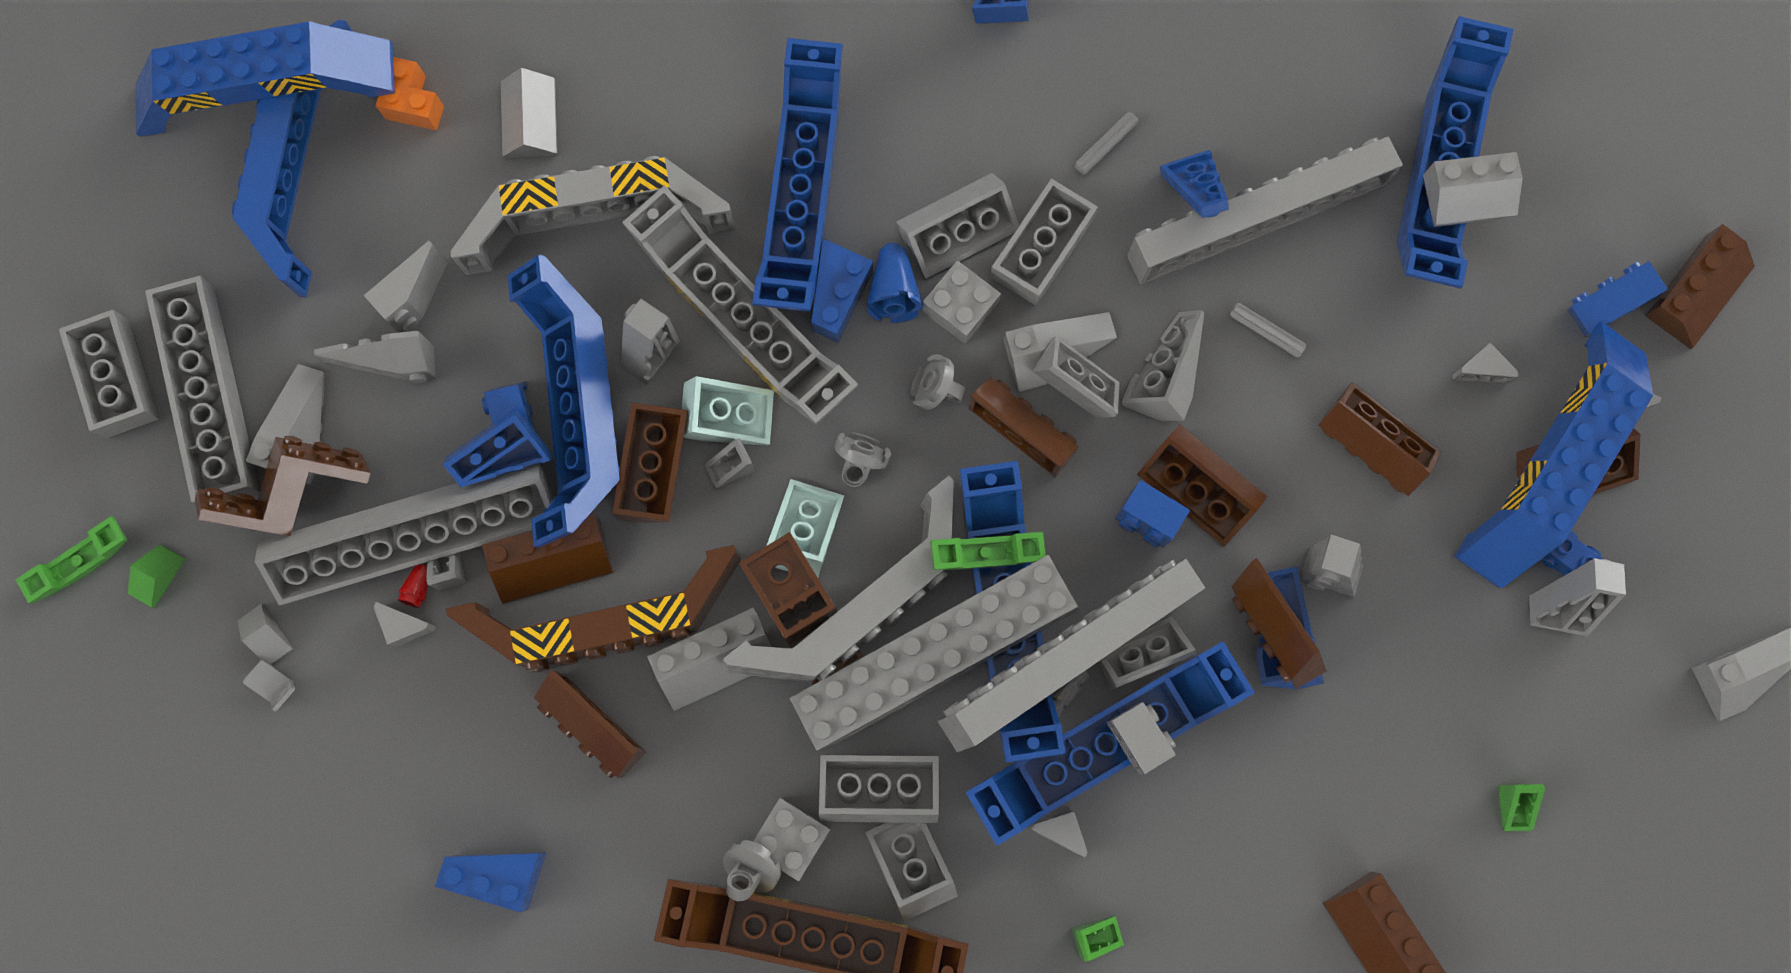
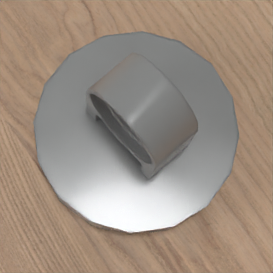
[910,354,965,410]
[834,432,891,487]
[723,840,781,901]

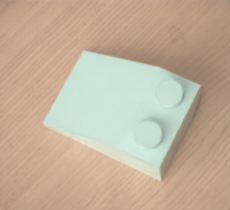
[682,376,774,446]
[767,479,844,577]

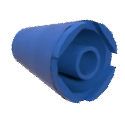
[867,243,922,323]

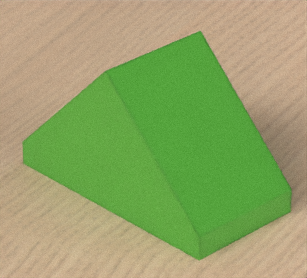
[128,545,185,608]
[1498,784,1545,831]
[1071,916,1124,962]

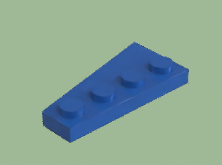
[1160,150,1229,218]

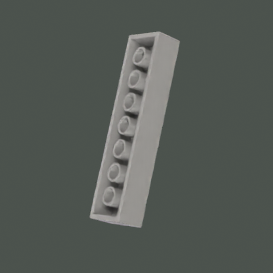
[145,276,260,504]

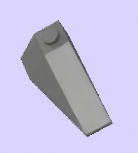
[1121,310,1204,421]
[1003,312,1117,393]
[314,331,436,384]
[245,364,326,485]
[1691,627,1791,721]

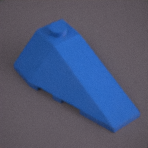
[1256,566,1324,689]

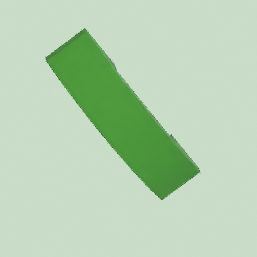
[15,516,127,604]
[930,532,1046,570]

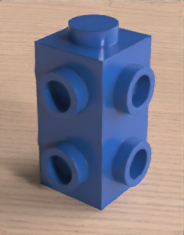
[1540,531,1603,576]

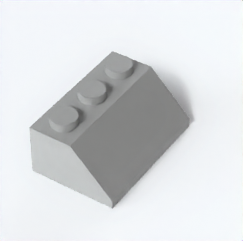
[1423,152,1523,227]

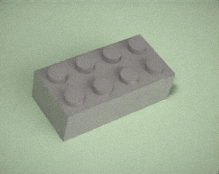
[990,178,1098,306]
[59,309,159,439]
[819,755,939,823]

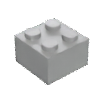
[922,260,1001,344]
[1106,702,1176,774]
[753,798,831,881]

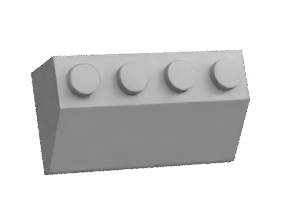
[896,173,1019,279]
[647,607,772,711]

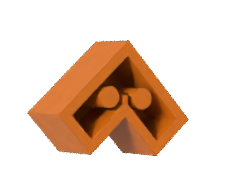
[376,57,444,131]

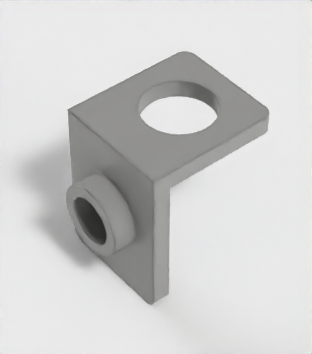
[243,660,295,712]

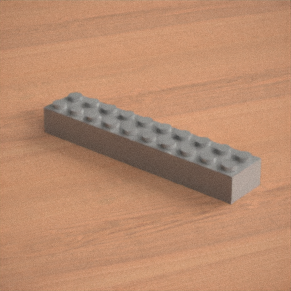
[1127,136,1403,285]
[254,463,554,606]
[790,555,1079,751]
[937,559,1205,752]

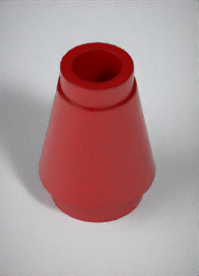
[398,564,428,608]

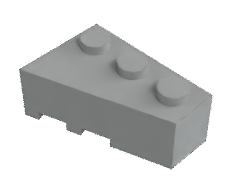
[621,299,680,385]
[1300,534,1363,597]
[1529,558,1626,636]

